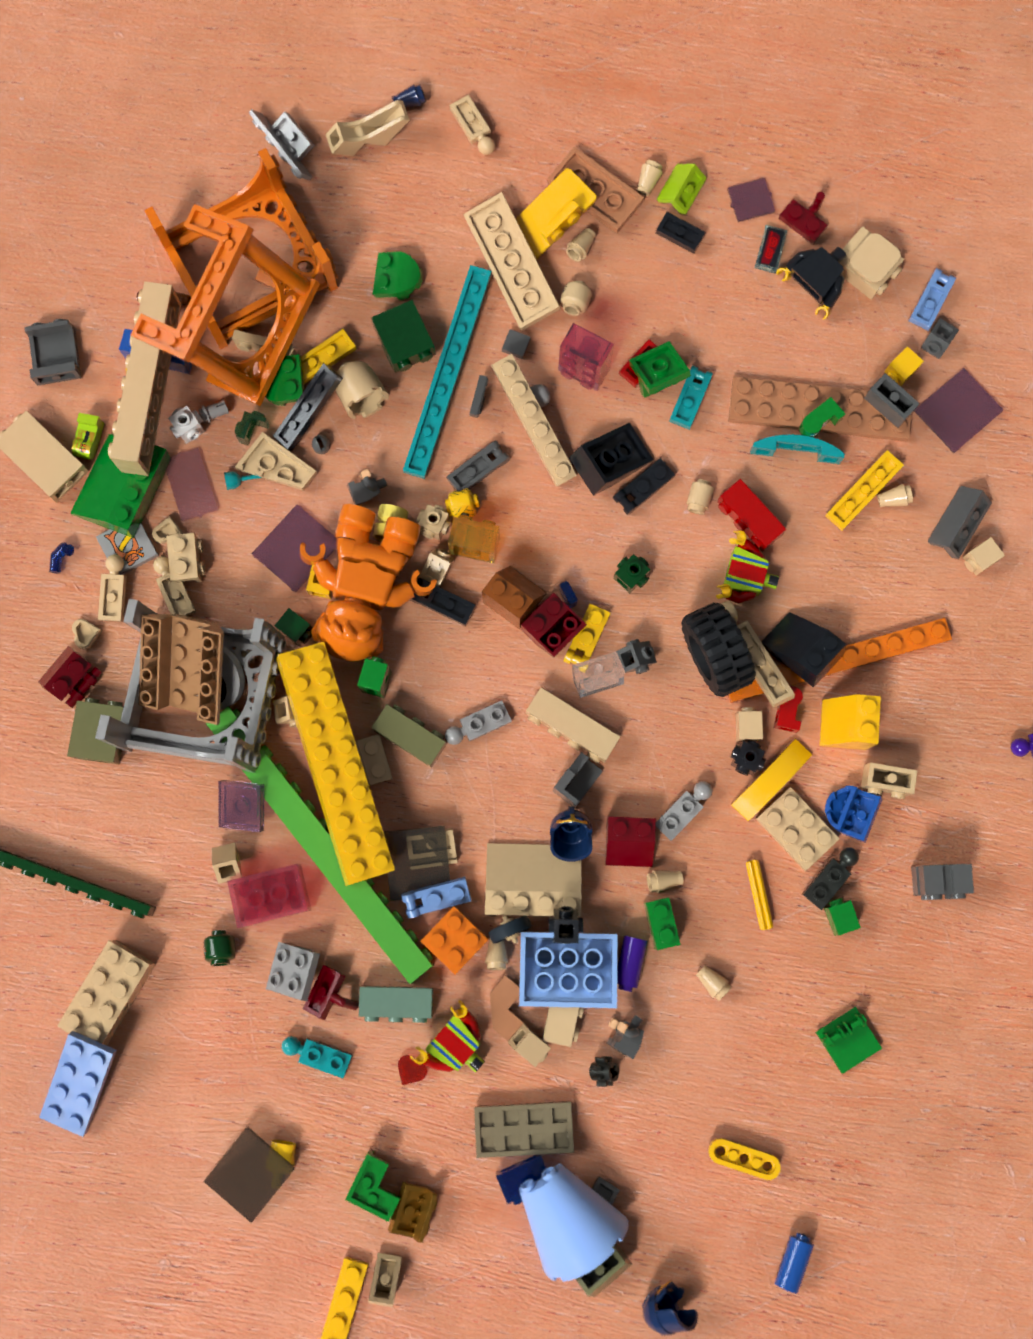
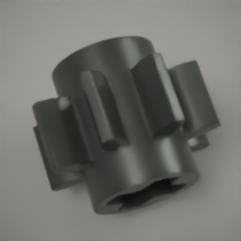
[589,1056,619,1087]

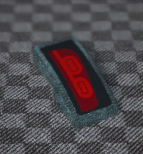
[754,225,787,274]

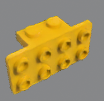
[516,168,597,260]

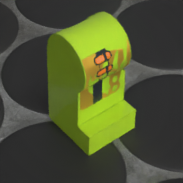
[72,413,105,460]

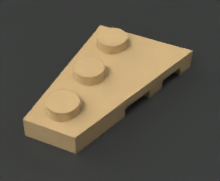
[235,432,317,491]

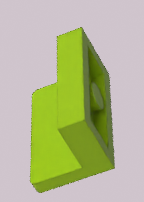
[657,164,707,214]

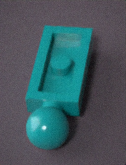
[281,1036,352,1079]

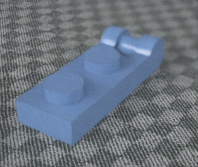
[908,268,956,331]
[401,877,471,918]

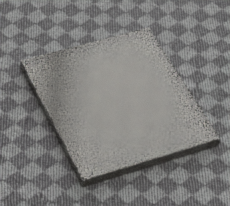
[383,825,450,901]
[204,1126,295,1223]

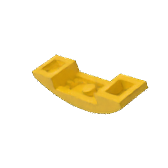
[731,739,812,821]

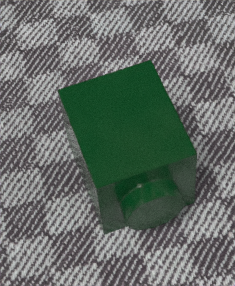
[274,608,313,646]

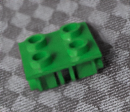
[816,1007,882,1074]

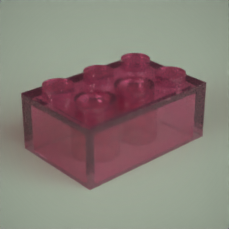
[558,323,614,391]
[227,864,312,928]

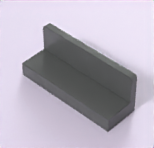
[928,486,992,559]

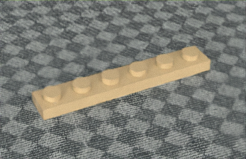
[491,354,577,487]

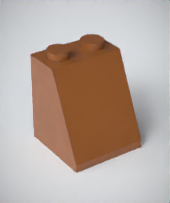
[482,566,547,629]

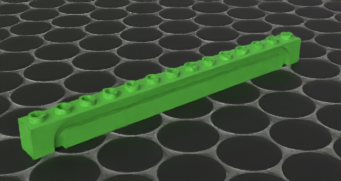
[206,706,434,984]

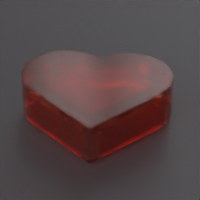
[398,1055,428,1085]

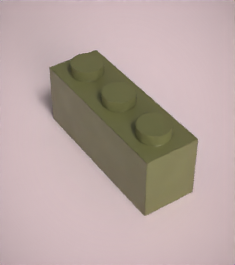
[371,704,447,768]

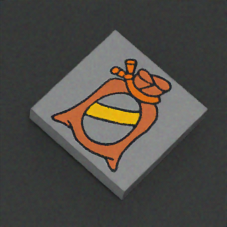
[96,523,159,575]

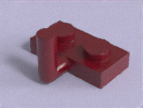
[778,192,828,245]
[303,965,359,1020]

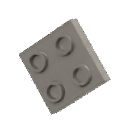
[266,942,320,1001]

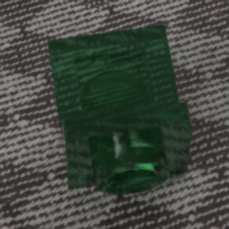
[235,411,269,445]

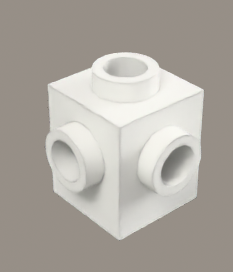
[168,406,205,444]

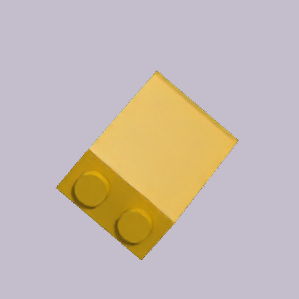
[819,694,881,750]

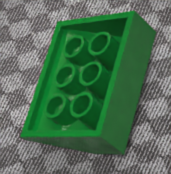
[71,434,172,538]

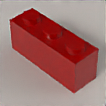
[717,478,786,552]

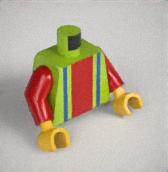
[716,531,779,604]
[410,1000,485,1073]

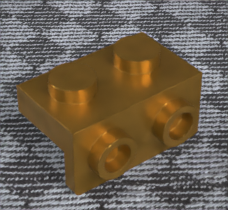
[388,1181,437,1243]

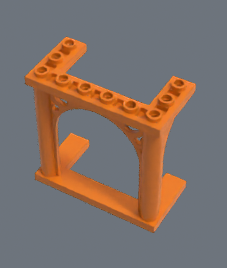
[144,148,339,350]
[131,204,320,406]

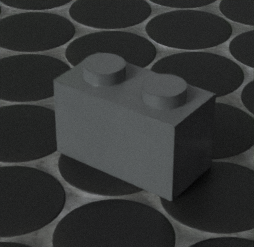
[864,373,920,428]

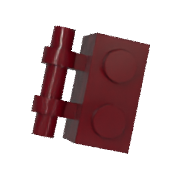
[38,646,102,708]

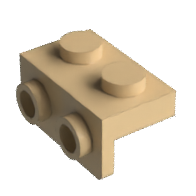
[167,533,205,583]

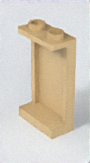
[0,411,89,503]

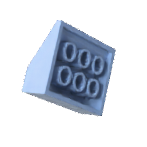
[519,932,617,1008]

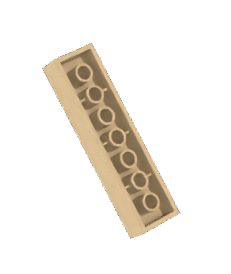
[108,281,182,476]

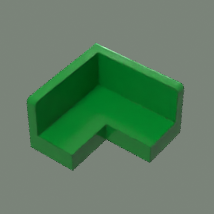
[345,1150,401,1222]

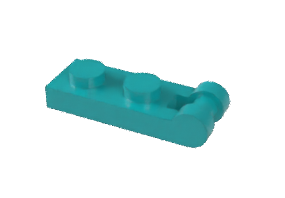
[669,365,713,430]

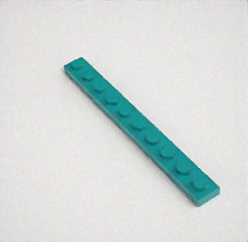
[403,265,492,479]

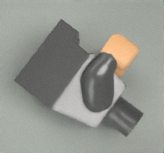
[347,469,387,505]
[606,1015,644,1059]

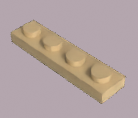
[737,621,795,708]

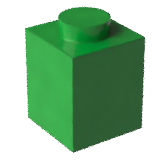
[824,898,861,936]

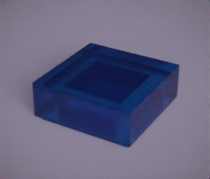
[559,581,578,609]

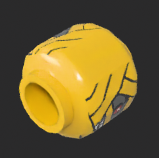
[445,488,480,520]

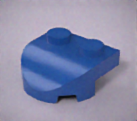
[825,786,883,843]

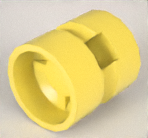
[372,504,408,541]

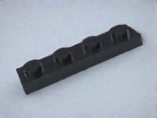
[273,363,343,451]

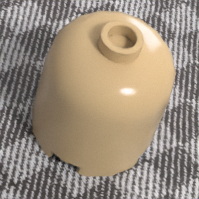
[335,361,389,419]

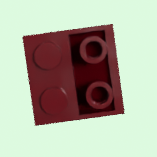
[521,592,587,657]

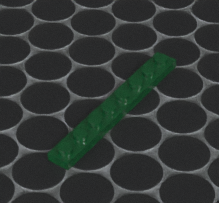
[0,849,156,919]

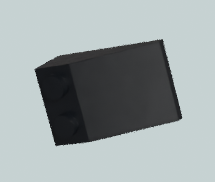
[569,422,654,496]
[761,612,847,687]

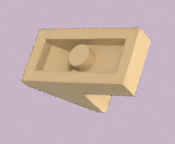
[368,1253,402,1307]

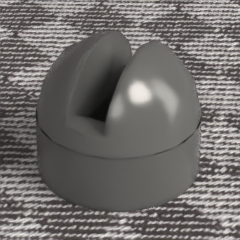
[312,435,330,454]

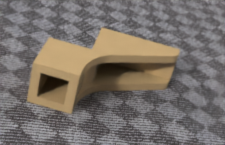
[326,100,410,156]

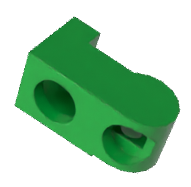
[799,397,845,438]

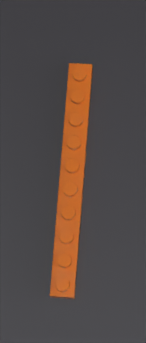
[728,618,952,703]

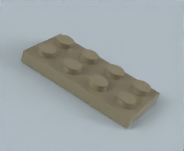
[474,1101,574,1158]

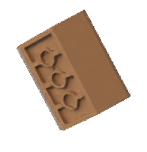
[139,614,224,725]

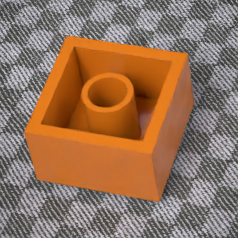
[421,906,489,975]

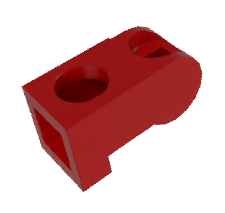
[773,686,803,733]

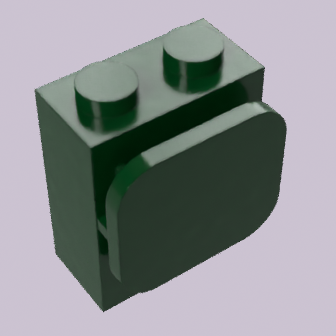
[371,300,436,372]

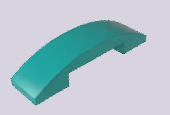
[750,434,845,464]

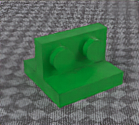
[629,341,691,398]

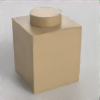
[963,537,1005,576]
[735,707,763,742]
[212,843,242,884]
[508,1024,551,1067]

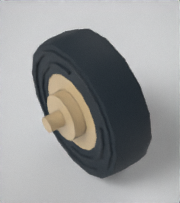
[488,915,532,944]

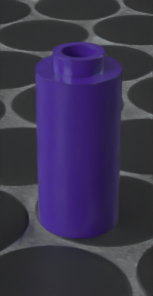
[617,936,647,992]

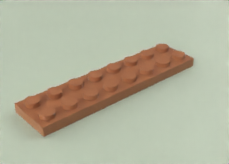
[728,376,913,442]

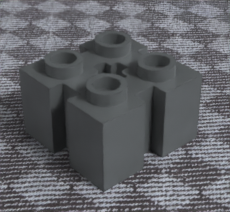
[911,864,974,900]

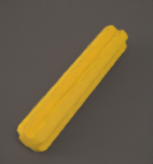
[746,860,773,930]

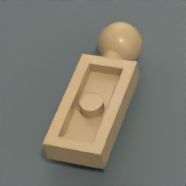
[450,95,495,155]
[98,554,127,622]
[153,556,196,616]

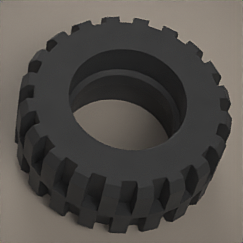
[681,603,756,697]

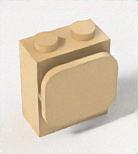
[840,226,904,300]

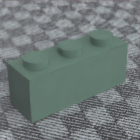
[359,986,433,1023]

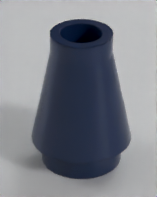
[392,84,426,108]

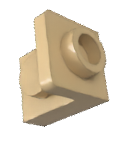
[419,548,455,587]

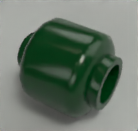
[203,930,236,966]

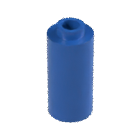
[774,1232,814,1294]

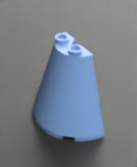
[519,1163,629,1281]

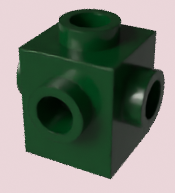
[613,554,651,594]

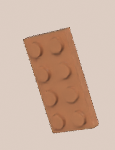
[547,147,644,234]

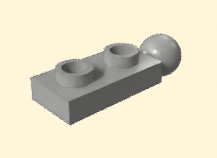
[445,701,512,745]
[656,781,713,841]

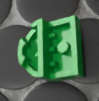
[372,252,423,301]
[265,354,304,406]

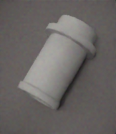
[199,400,229,423]

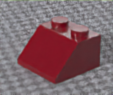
[605,816,656,867]

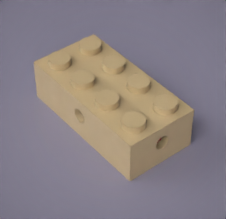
[57,940,156,1046]

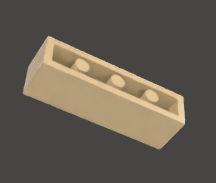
[526,688,620,763]

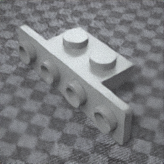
[249,109,315,180]

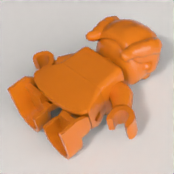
[300,504,437,662]

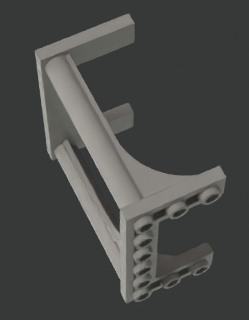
[95,599,286,773]

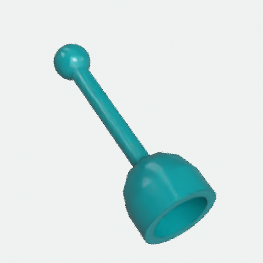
[224,471,262,490]

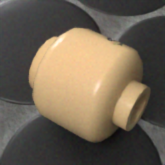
[560,280,592,316]

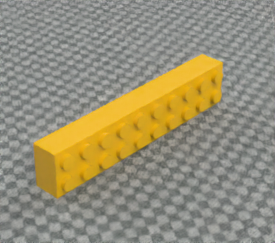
[276,642,395,886]

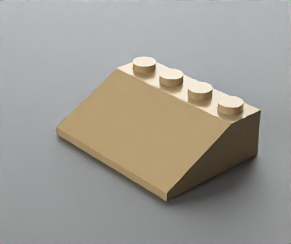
[485,843,581,917]

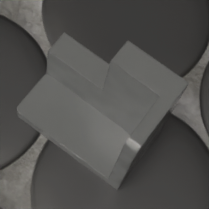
[553,752,602,808]

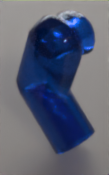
[49,542,74,574]

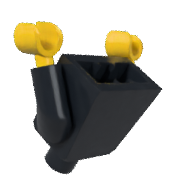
[776,247,847,320]

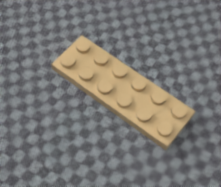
[463,192,561,331]

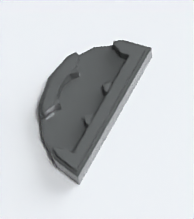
[469,375,488,418]

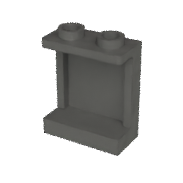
[24,319,82,386]

